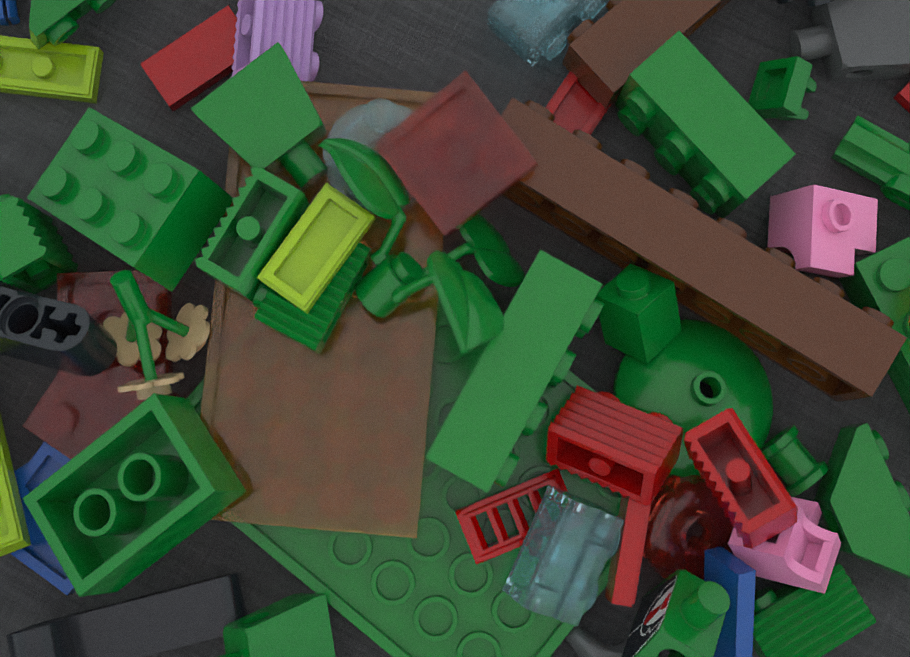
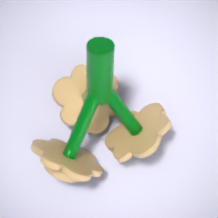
[103,270,210,400]

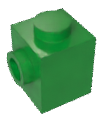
[595,264,682,364]

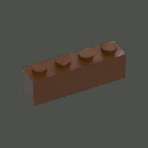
[562,0,731,109]

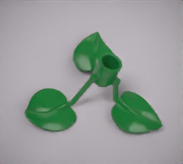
[318,138,526,354]

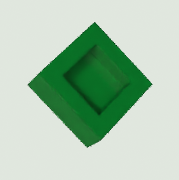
[748,56,817,121]

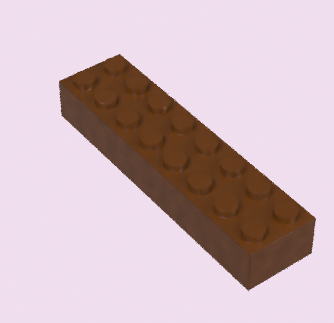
[474,97,907,402]

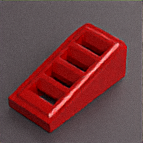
[455,468,580,565]

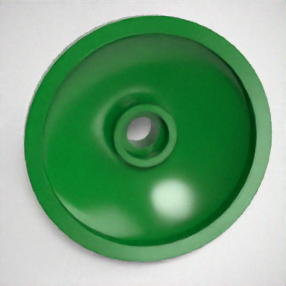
[613,319,773,481]

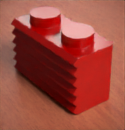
[546,385,684,506]
[684,408,798,549]

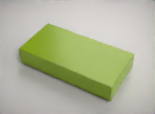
[257,182,375,314]

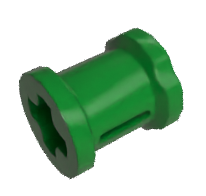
[760,424,829,497]

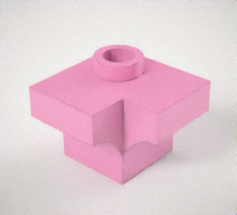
[768,184,878,278]
[728,497,841,594]

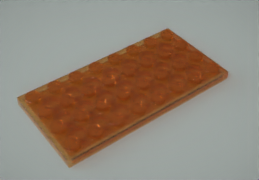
[200,81,456,538]

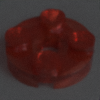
[643,475,734,580]

